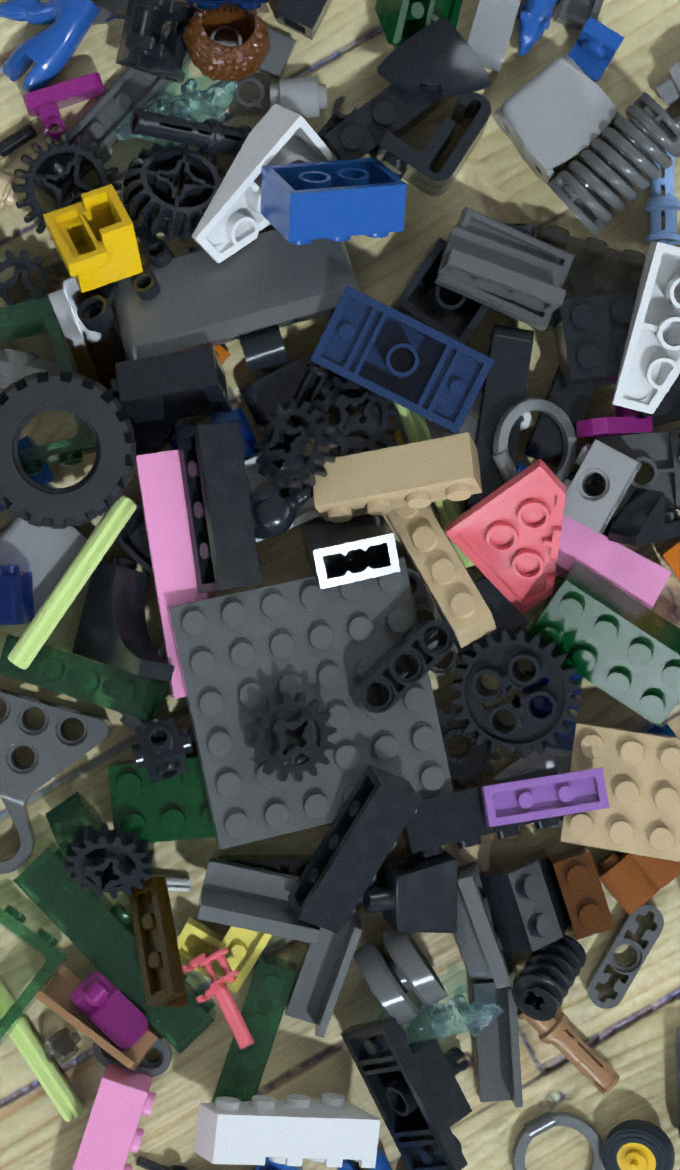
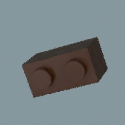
[547,846,615,940]

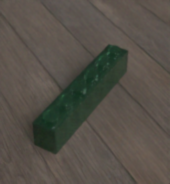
[13,843,217,1054]

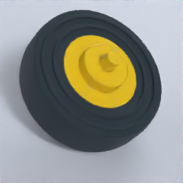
[602,1119,675,1170]

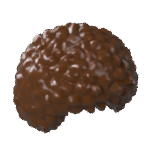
[183,6,271,82]

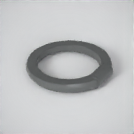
[492,398,577,483]
[512,1111,604,1170]

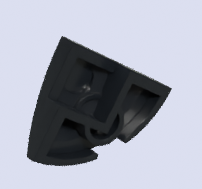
[377,18,491,96]

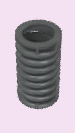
[547,92,680,237]

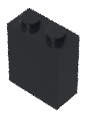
[300,514,400,589]

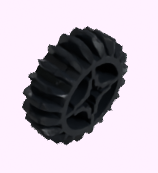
[13,132,122,240]
[123,141,226,243]

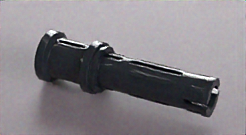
[130,108,252,159]

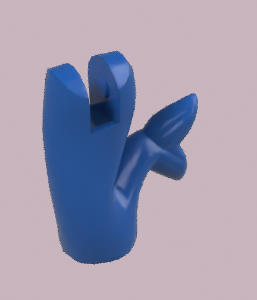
[0,0,101,93]

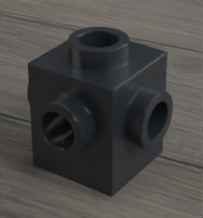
[131,717,193,784]

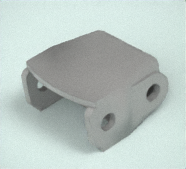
[493,54,621,184]
[0,518,106,619]

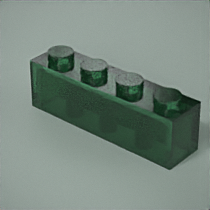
[0,634,167,722]
[210,953,297,1103]

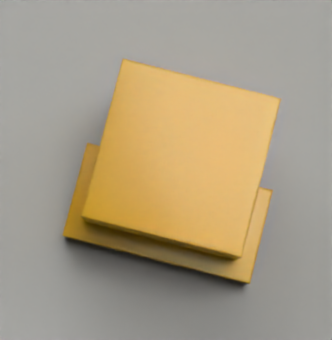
[43,184,143,293]

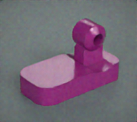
[23,73,105,142]
[575,388,653,438]
[71,971,148,1051]

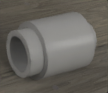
[270,77,328,118]

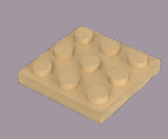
[560,722,680,862]

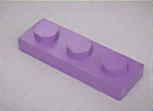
[481,767,609,827]

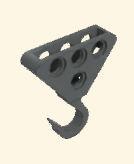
[0,688,112,874]

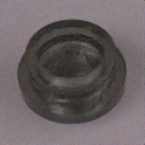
[43,1027,81,1064]

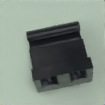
[377,92,491,196]

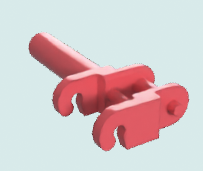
[182,947,255,1049]

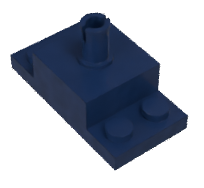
[310,285,495,434]

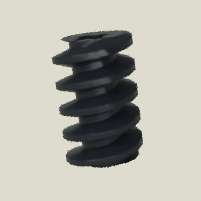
[512,935,586,1021]

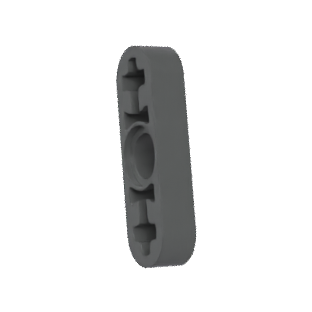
[586,902,664,1009]

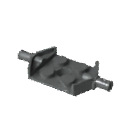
[562,430,680,515]

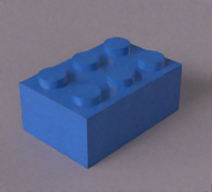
[260,157,407,245]

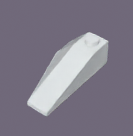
[191,103,338,263]
[612,240,680,414]

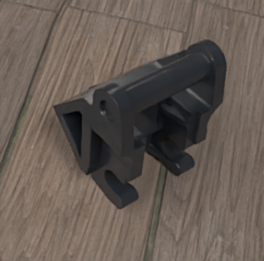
[106,0,198,83]

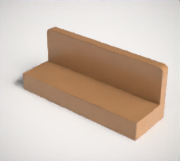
[34,965,159,1070]

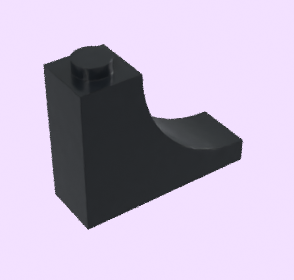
[72,556,175,682]

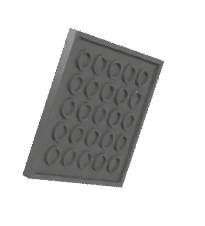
[167,557,454,850]

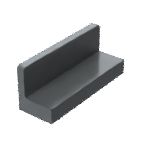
[437,227,566,314]
[197,858,320,944]
[454,861,517,989]
[285,912,362,1038]
[472,979,523,1107]

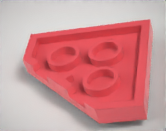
[445,458,566,615]

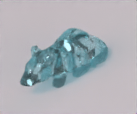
[114,78,238,147]
[377,995,505,1043]

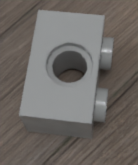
[563,439,642,534]

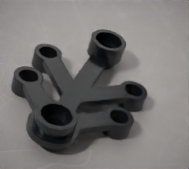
[66,202,173,333]

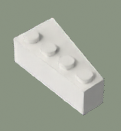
[194,1093,380,1168]

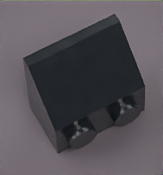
[480,849,569,952]

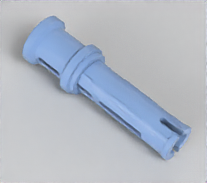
[645,148,680,245]

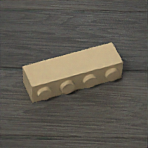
[313,432,482,523]
[385,506,497,648]

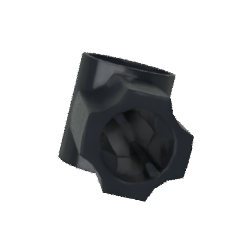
[239,326,288,373]

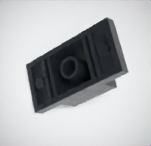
[340,1018,472,1170]

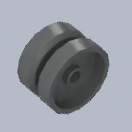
[353,926,448,1027]

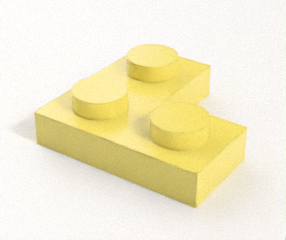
[177,917,272,994]

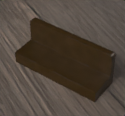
[47,276,127,390]
[129,876,188,1008]

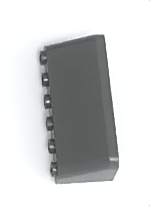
[112,224,360,361]

